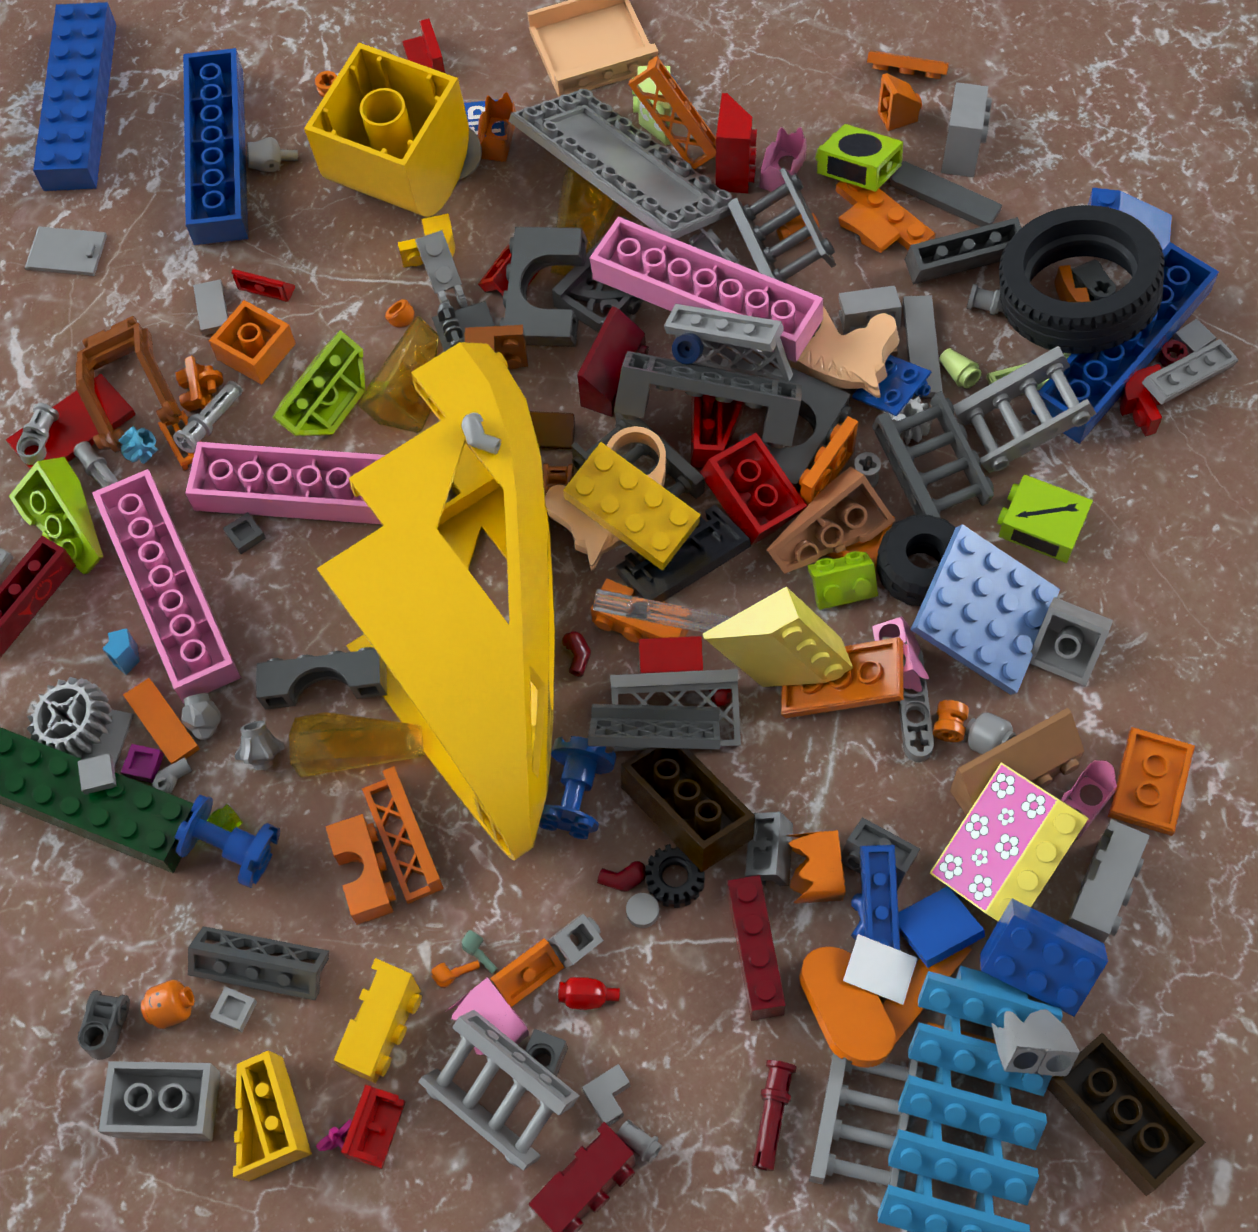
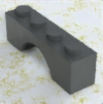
[256,647,387,709]

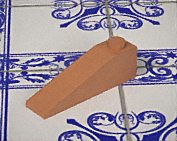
[766,466,895,574]

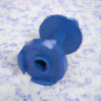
[539,736,617,839]
[175,794,280,888]

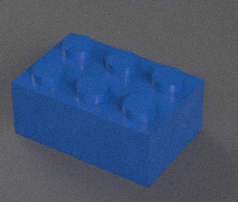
[980,898,1108,1017]

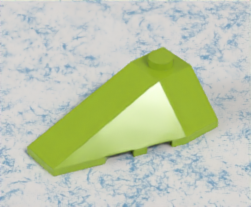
[9,457,103,574]

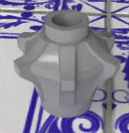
[234,721,285,770]

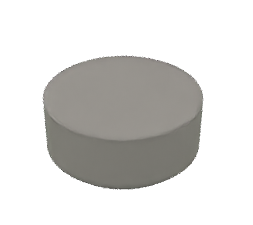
[626,893,659,928]

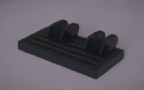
[615,505,751,610]

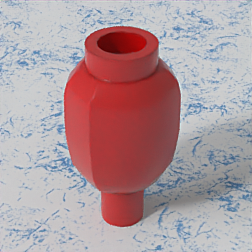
[558,977,620,1010]

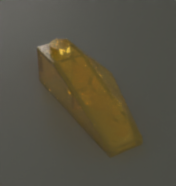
[358,316,439,433]
[289,712,424,777]

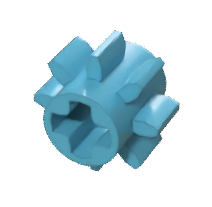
[119,426,158,464]

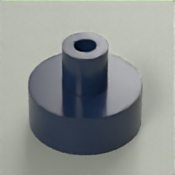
[672,333,704,364]

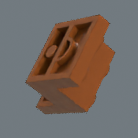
[465,325,528,369]

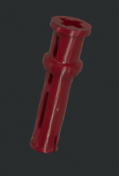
[752,1060,797,1171]

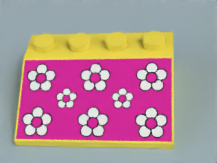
[930,762,1089,921]

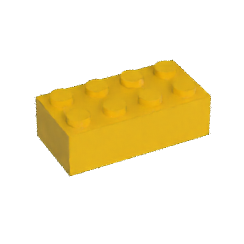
[563,442,701,571]

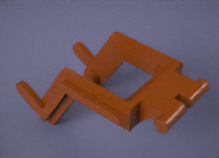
[76,316,182,453]

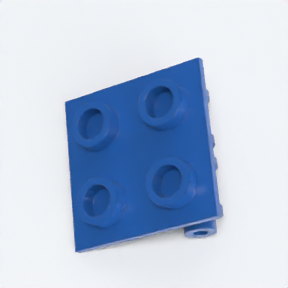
[852,355,932,416]

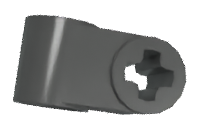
[1071,259,1116,301]
[78,990,130,1060]

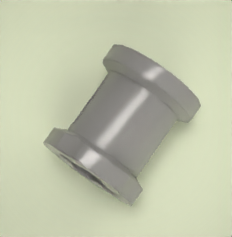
[854,452,881,487]

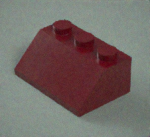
[577,306,649,417]

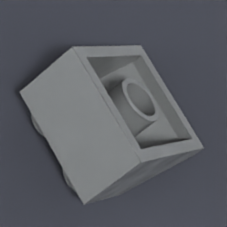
[1030,597,1113,686]

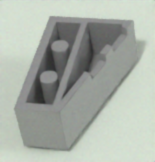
[941,82,992,177]
[1066,819,1150,943]

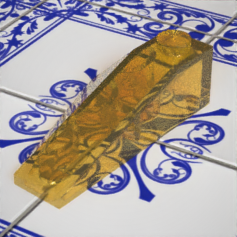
[550,167,619,276]

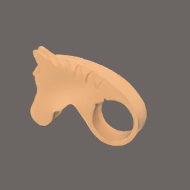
[788,306,899,398]
[545,426,666,570]

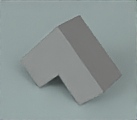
[582,1064,631,1126]

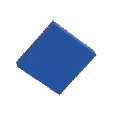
[898,886,985,968]

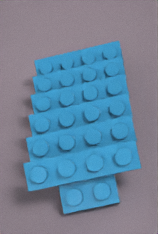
[878,965,1063,1232]

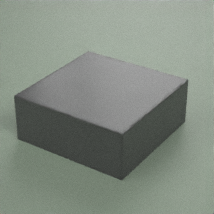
[223,512,266,554]

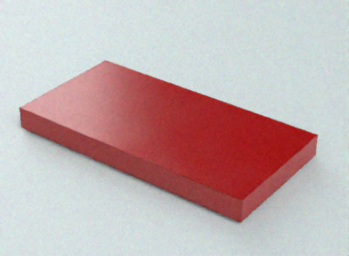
[6,374,136,469]

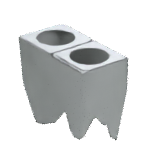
[991,1009,1080,1076]

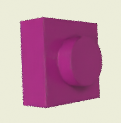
[121,744,164,783]

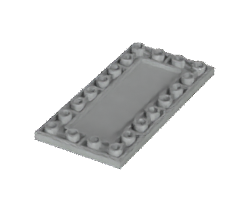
[509,89,733,239]

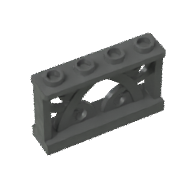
[552,217,644,333]

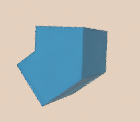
[102,628,140,675]

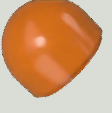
[385,299,415,328]

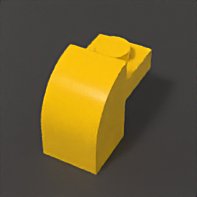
[398,213,455,268]

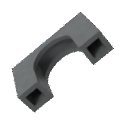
[500,227,587,347]
[741,368,852,493]

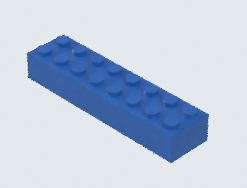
[33,2,116,191]
[183,48,248,245]
[1031,242,1219,444]

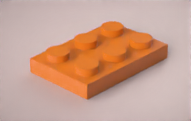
[799,416,858,513]

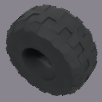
[877,514,956,607]

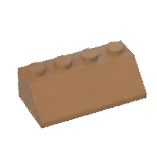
[950,708,1084,816]

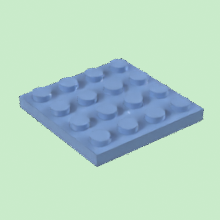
[910,524,1060,695]

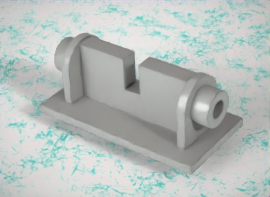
[689,228,737,263]

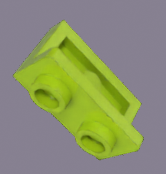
[808,551,878,610]

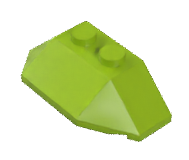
[272,330,365,436]

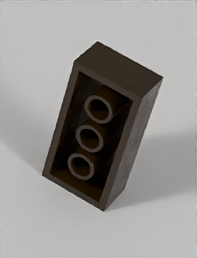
[621,748,755,872]
[1047,1033,1206,1196]

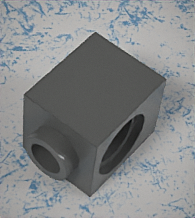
[525,1029,568,1077]

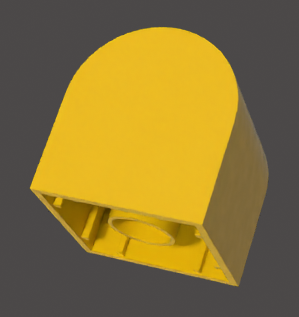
[304,43,469,217]

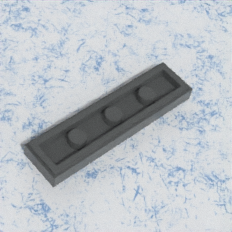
[890,161,1002,227]

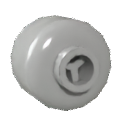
[965,712,1016,755]

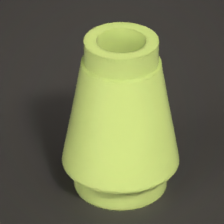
[939,348,981,388]

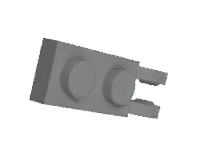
[415,230,468,308]

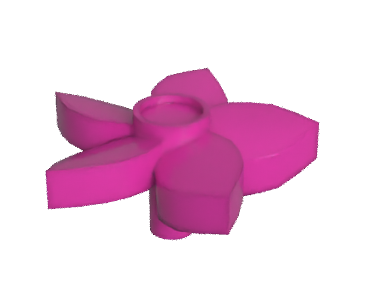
[316,1119,352,1151]

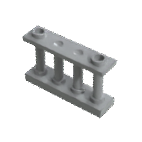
[953,346,1096,473]
[418,1010,580,1170]
[809,1053,923,1189]

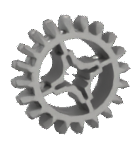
[27,677,113,759]

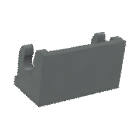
[745,812,793,886]

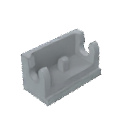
[838,285,902,335]

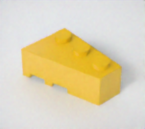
[334,958,422,1084]
[233,1050,312,1182]

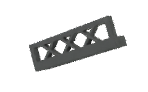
[188,926,329,1000]

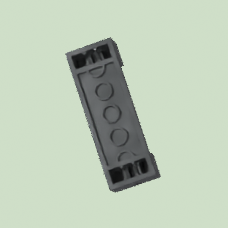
[614,351,802,448]

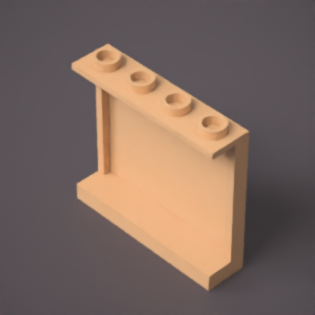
[527,0,658,97]

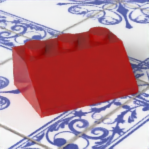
[715,93,757,194]
[700,432,807,546]

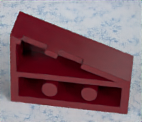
[528,1122,636,1232]

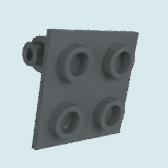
[432,301,495,352]

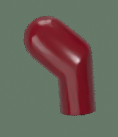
[562,631,591,677]
[597,861,646,892]

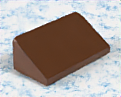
[529,411,575,449]

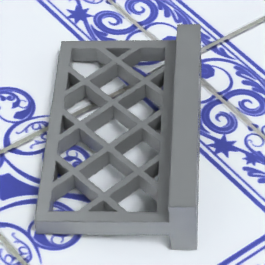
[664,304,793,381]
[610,669,741,751]

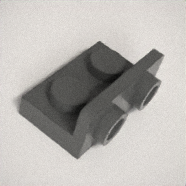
[841,817,920,891]

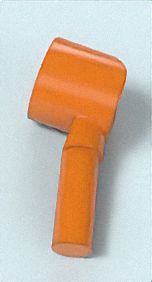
[432,960,480,988]

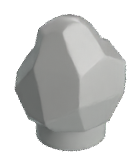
[181,693,221,740]

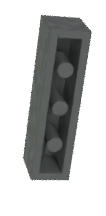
[904,217,1022,285]

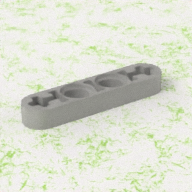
[898,643,934,762]

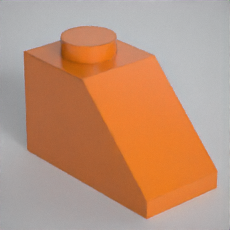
[877,73,922,131]

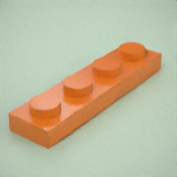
[835,181,935,250]

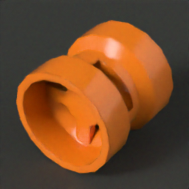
[933,700,969,742]

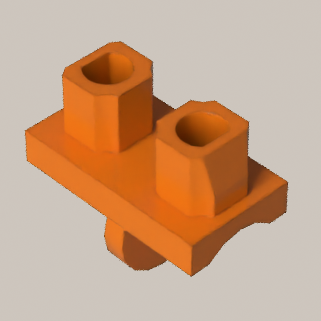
[175,355,224,412]

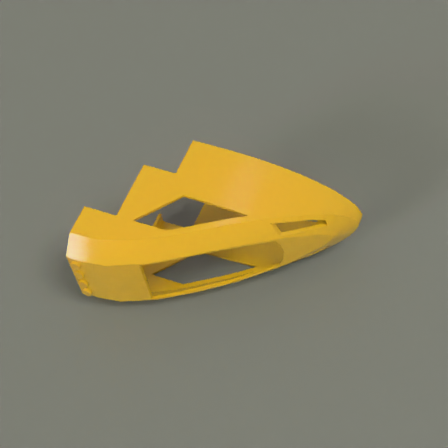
[317,342,555,861]

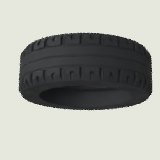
[999,205,1164,354]

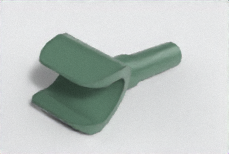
[462,930,498,974]

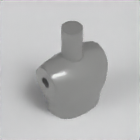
[247,137,298,172]

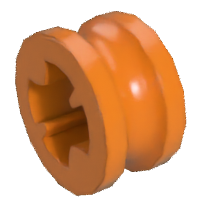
[315,71,337,97]

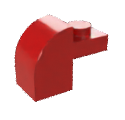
[1119,364,1164,437]

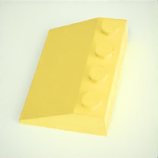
[703,586,853,687]

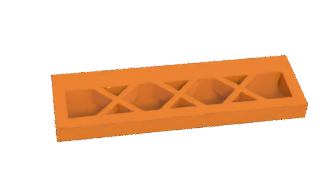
[628,56,716,169]
[362,766,444,904]

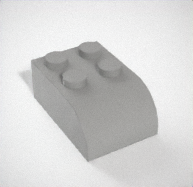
[98,1061,221,1141]

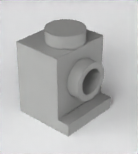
[547,914,604,969]

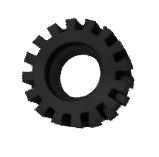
[645,844,705,908]

